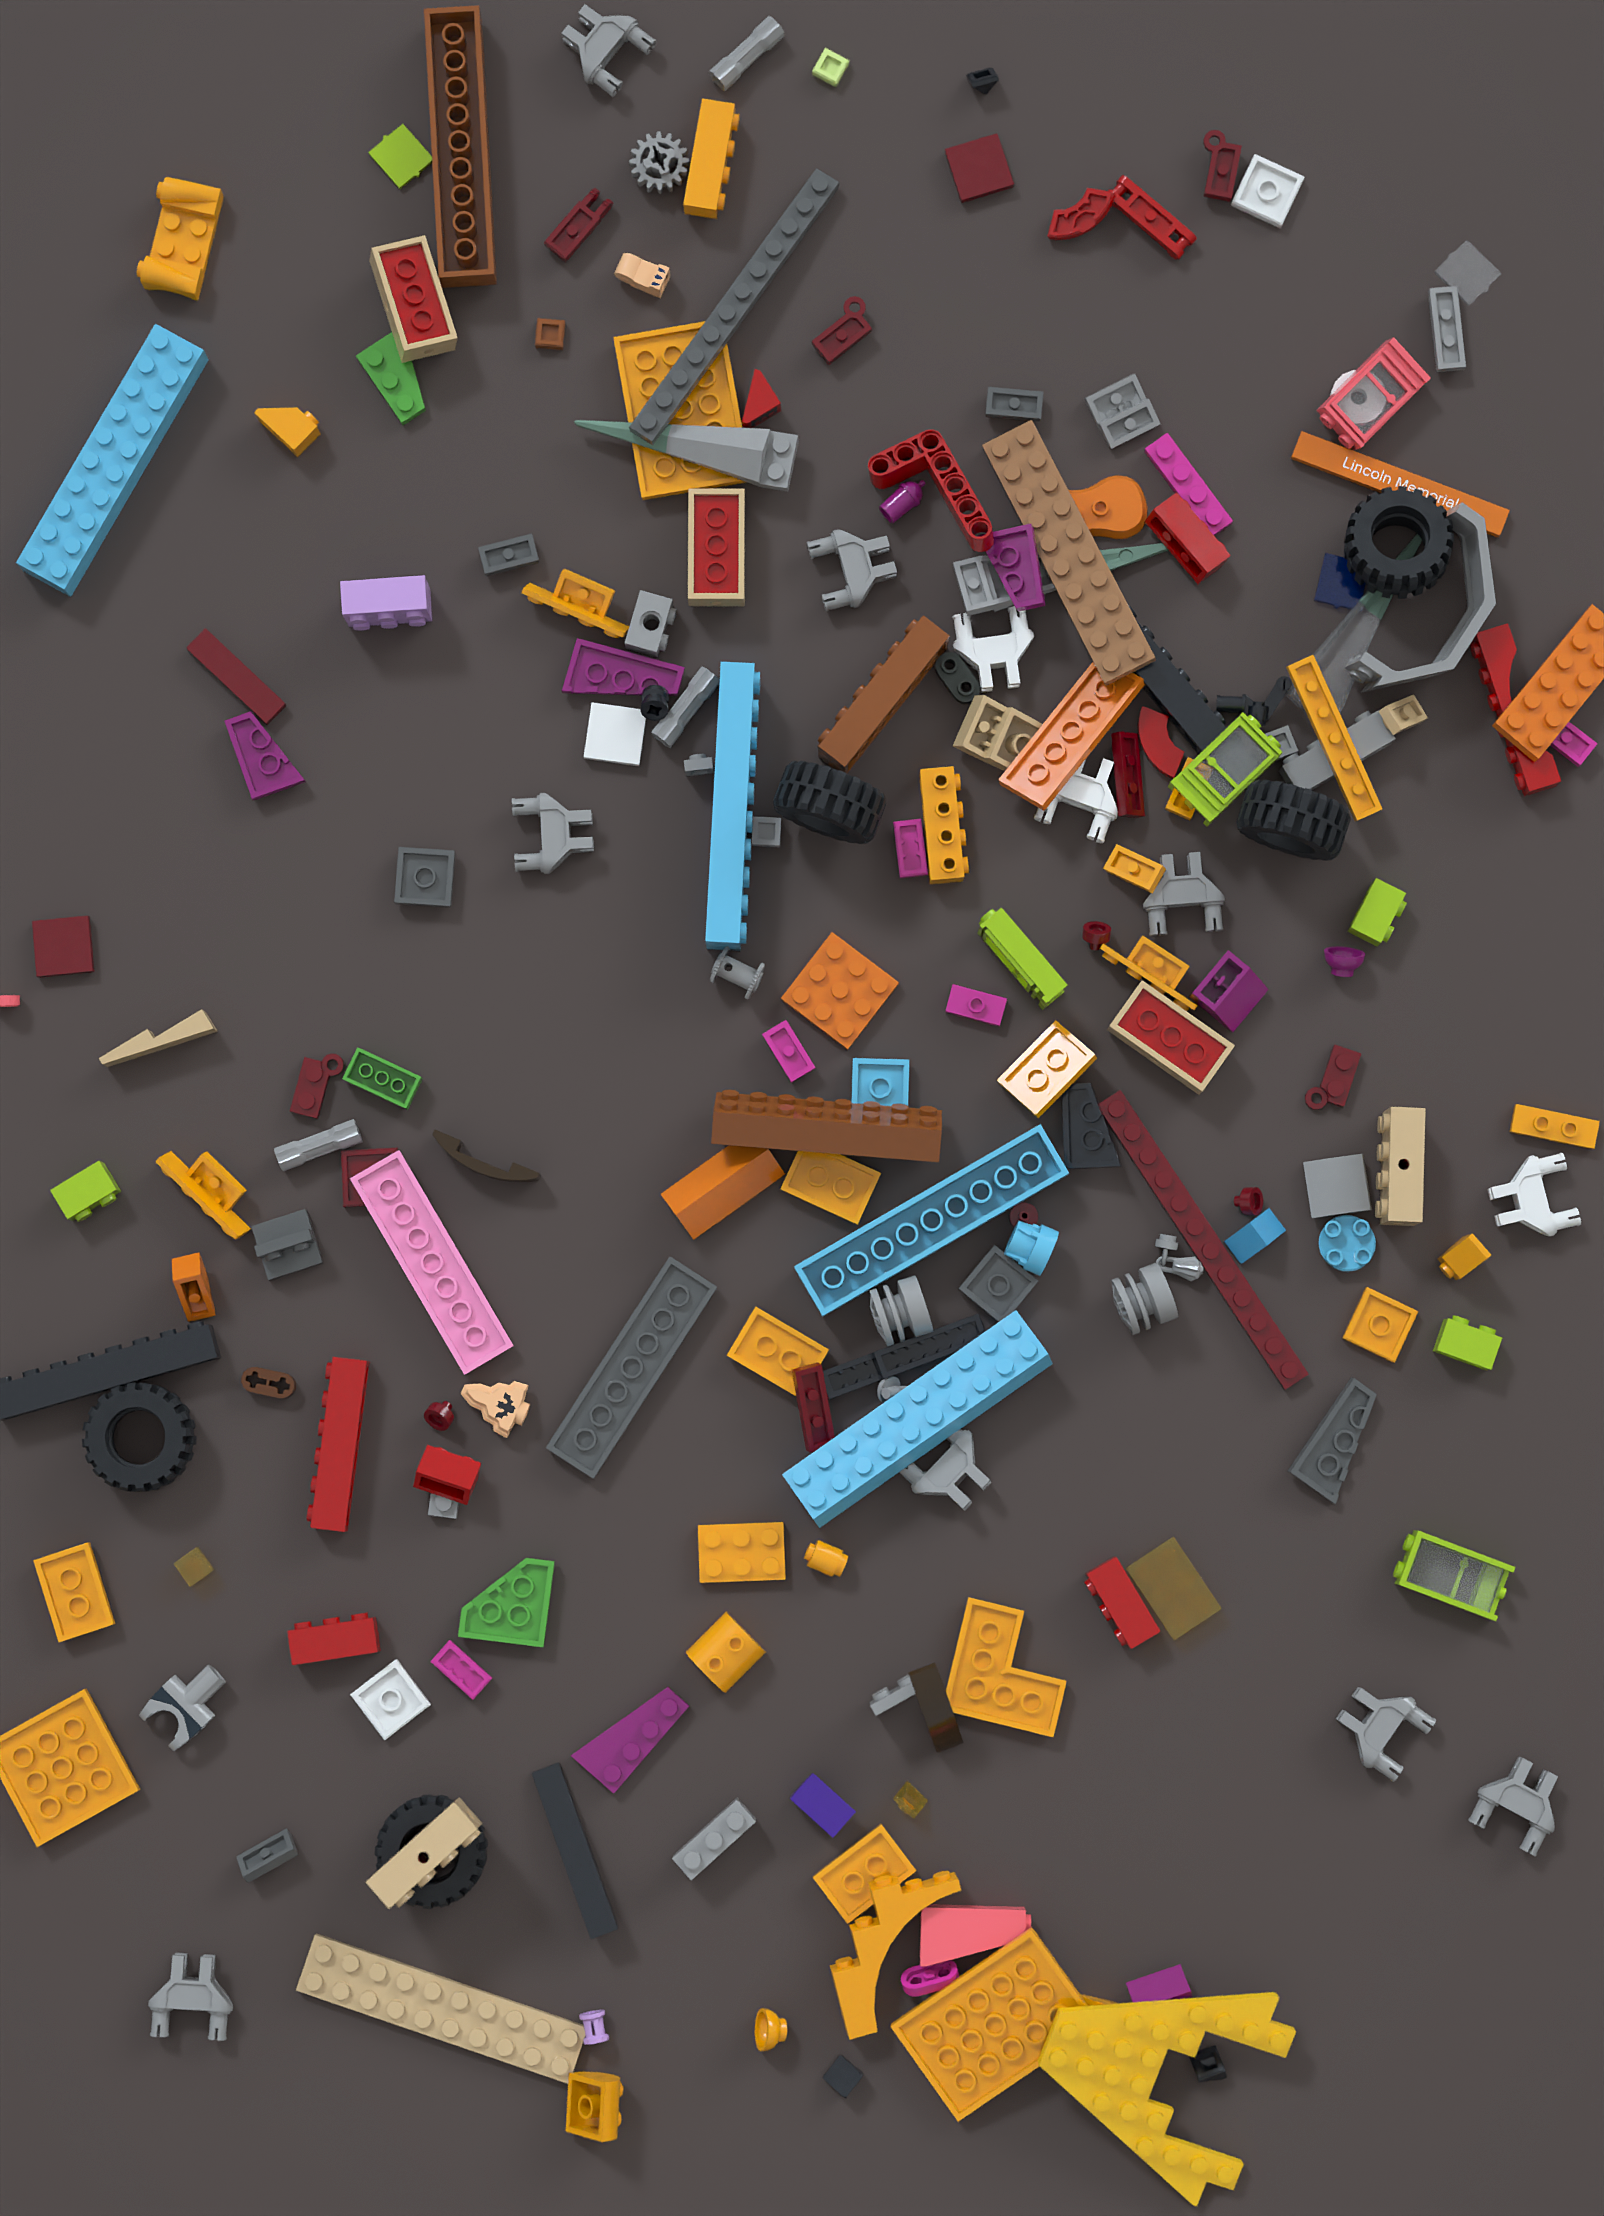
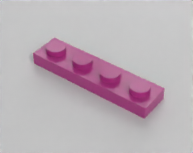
[1144,433,1233,536]

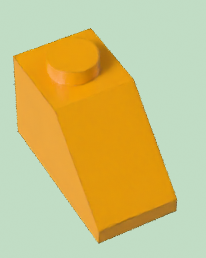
[254,407,321,457]
[1437,1233,1491,1280]

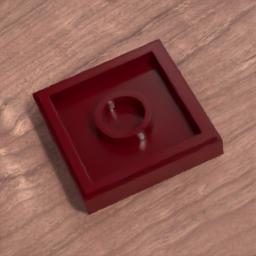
[945,133,1014,203]
[32,915,94,978]
[341,1147,398,1208]

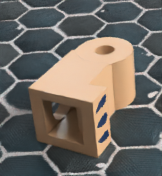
[614,253,670,298]

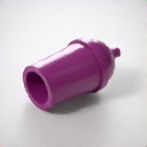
[879,480,926,524]

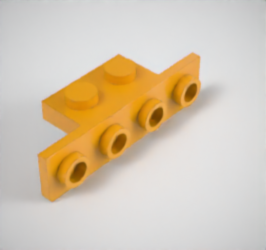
[522,569,629,638]
[1100,935,1198,1011]
[156,1151,251,1239]

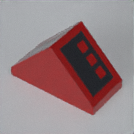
[742,369,781,428]

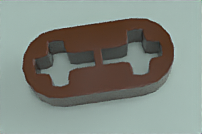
[241,1367,296,1398]

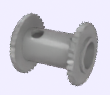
[710,947,765,999]

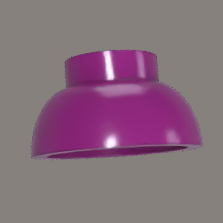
[1324,946,1365,977]

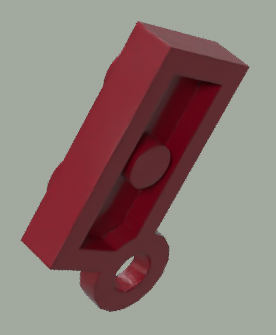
[1203,130,1242,202]
[812,296,872,365]
[1305,1045,1361,1110]
[290,1053,344,1119]

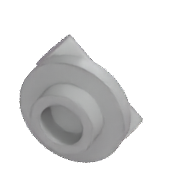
[877,1376,907,1402]

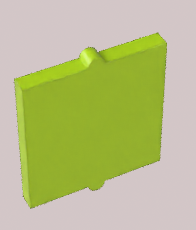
[368,124,432,189]

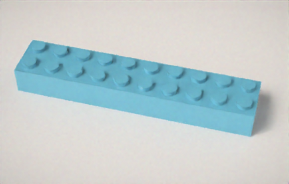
[16,324,209,597]
[705,662,760,951]
[794,1124,1069,1317]
[782,1310,1053,1528]

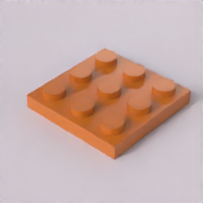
[781,932,899,1050]

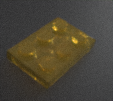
[1126,1536,1222,1640]

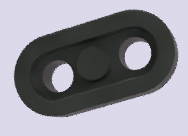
[935,652,980,704]

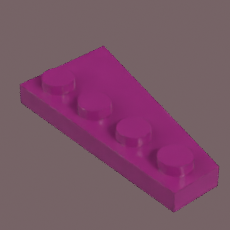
[562,638,685,696]
[571,1687,690,1794]

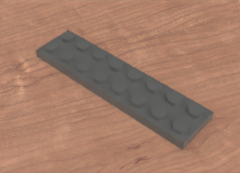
[546,1257,718,1479]

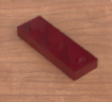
[1111,731,1145,818]
[791,1362,835,1453]

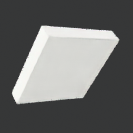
[1231,154,1305,228]
[584,703,646,766]
[350,1659,431,1740]

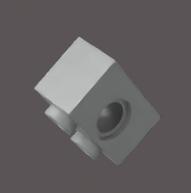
[625,590,677,658]

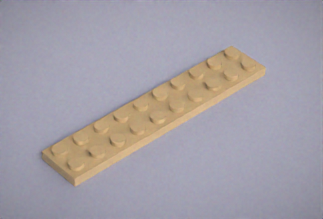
[296,1933,585,2084]

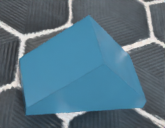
[1224,1208,1286,1264]

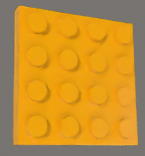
[0,1688,141,1847]

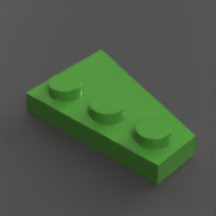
[356,332,426,425]

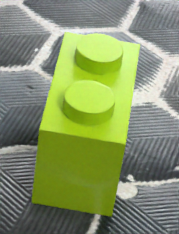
[1347,878,1407,946]
[50,1161,121,1222]
[1433,1315,1502,1371]

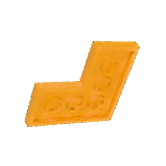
[946,1597,1067,1737]

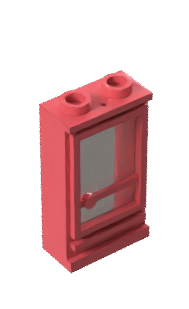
[1316,337,1431,451]

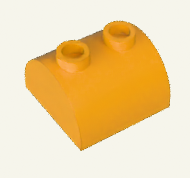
[686,1612,766,1693]
[566,2072,623,2142]

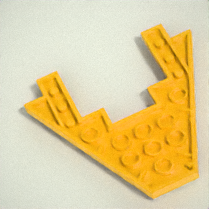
[1038,1992,1296,2206]

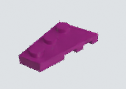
[977,524,1045,612]
[225,711,306,801]

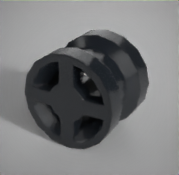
[640,685,669,721]

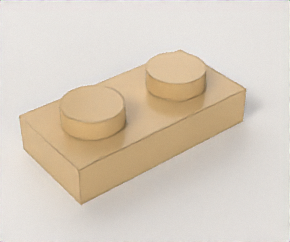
[1378,694,1428,735]

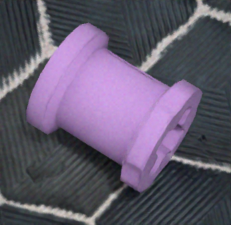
[579,2010,609,2044]

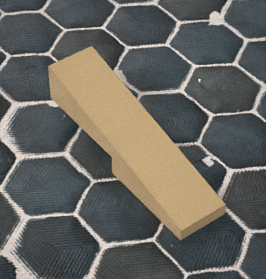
[99,1009,218,1067]

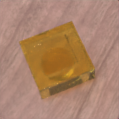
[174,1547,215,1587]

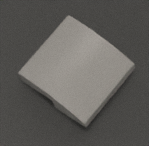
[1084,374,1160,449]
[1303,1154,1372,1218]

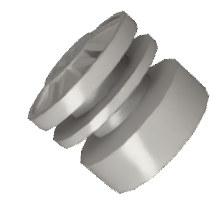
[1111,1262,1179,1335]
[869,1275,934,1347]

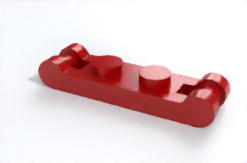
[1108,175,1197,260]

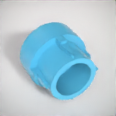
[1004,1220,1059,1276]

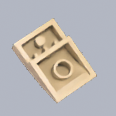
[953,695,1042,771]

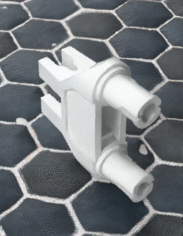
[953,606,1034,693]
[1034,758,1118,843]
[1487,1153,1581,1237]

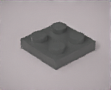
[394,847,456,908]
[959,1245,1038,1322]

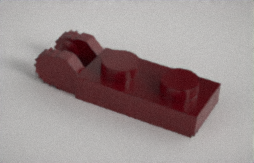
[544,188,613,263]

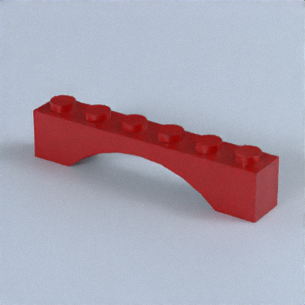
[1470,623,1561,796]

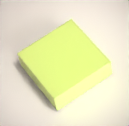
[812,48,849,87]

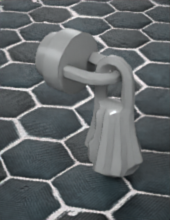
[1155,1234,1204,1281]

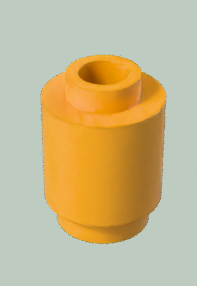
[804,1540,848,1577]

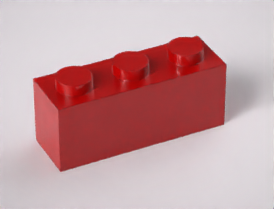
[1144,492,1231,584]
[1084,1556,1161,1649]
[287,1612,381,1665]

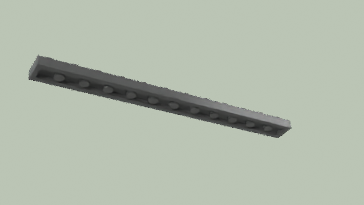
[629,168,840,445]

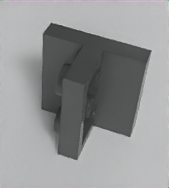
[251,1209,323,1281]

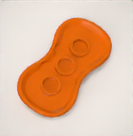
[1069,475,1147,539]

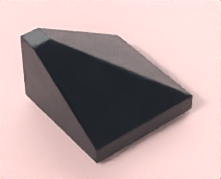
[1189,2045,1227,2082]

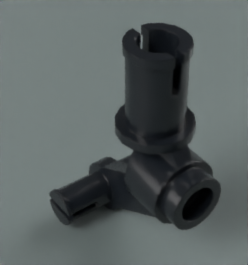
[1216,676,1292,726]

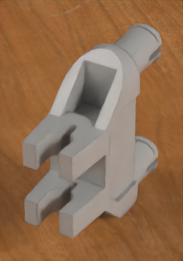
[561,5,657,97]
[807,529,897,612]
[512,793,594,874]
[1143,852,1225,937]
[899,1429,992,1511]
[1336,1687,1436,1782]
[1468,1756,1558,1857]
[148,1953,233,2041]

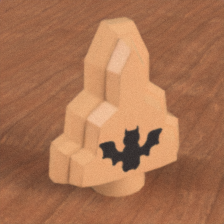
[461,1381,530,1438]

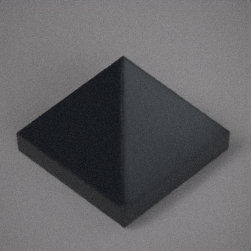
[966,67,999,95]

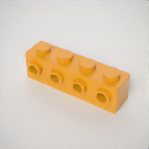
[683,98,740,219]
[919,766,969,884]

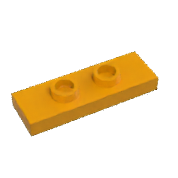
[1509,1104,1600,1150]

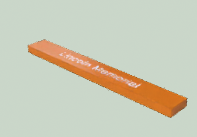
[1291,431,1510,538]

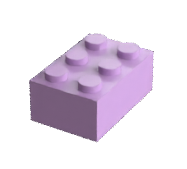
[340,575,432,630]

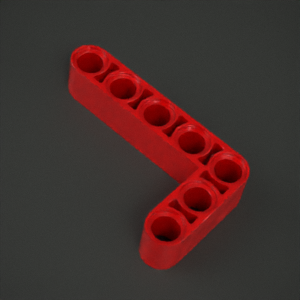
[868,429,994,552]

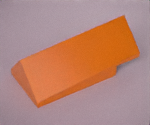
[660,1145,785,1240]

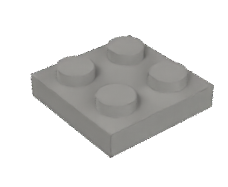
[869,1674,915,1716]

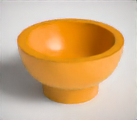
[755,2008,787,2051]

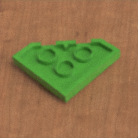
[458,1558,555,1647]

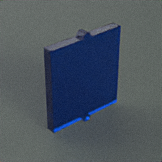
[1314,553,1365,611]

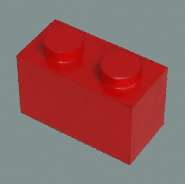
[413,1445,481,1505]

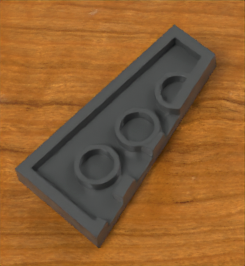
[1288,1377,1377,1504]

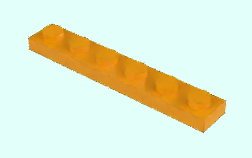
[1286,655,1382,821]

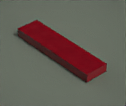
[186,628,287,725]

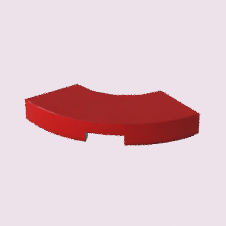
[1047,188,1115,240]
[1138,706,1184,779]

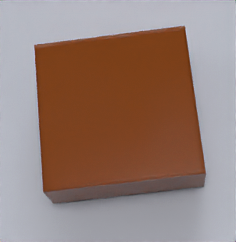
[535,318,565,350]

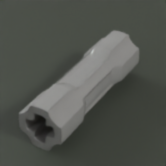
[709,16,785,91]
[651,667,720,748]
[274,1119,363,1171]

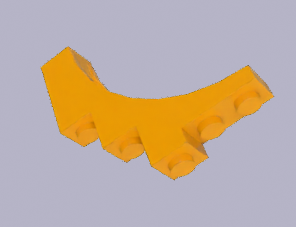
[829,1871,961,2040]

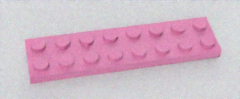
[350,1150,514,1375]

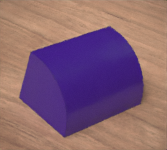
[790,1773,856,1837]

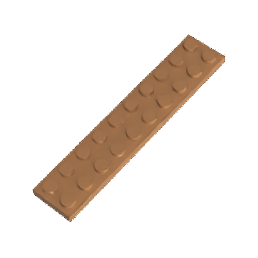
[982,420,1156,686]

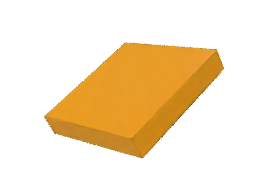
[1342,1287,1418,1363]

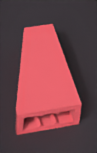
[919,1904,1031,1966]

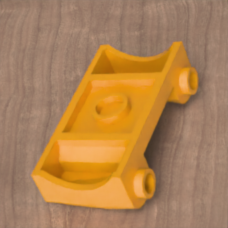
[137,177,224,301]

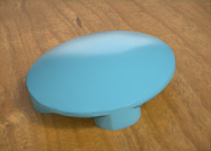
[1319,1215,1376,1271]

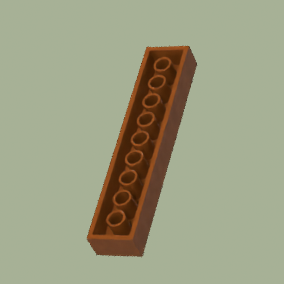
[424,5,497,288]

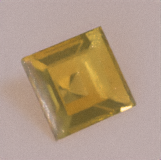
[893,1781,928,1818]

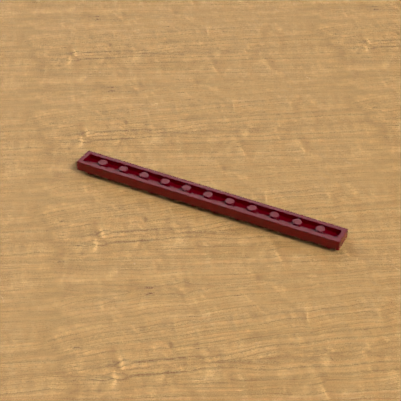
[1099,1090,1309,1390]

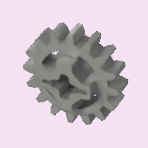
[629,132,689,194]

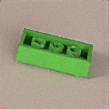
[342,1047,423,1110]

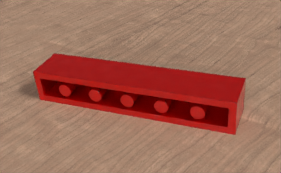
[307,1357,370,1532]

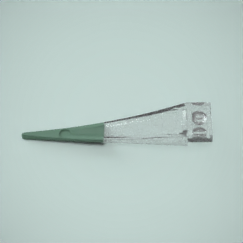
[1285,534,1422,714]

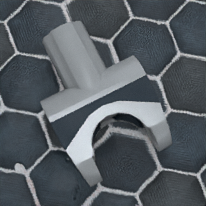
[139,1664,226,1752]

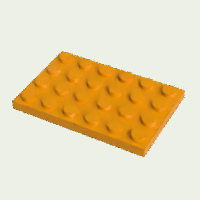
[613,321,745,500]
[890,1927,1088,2121]

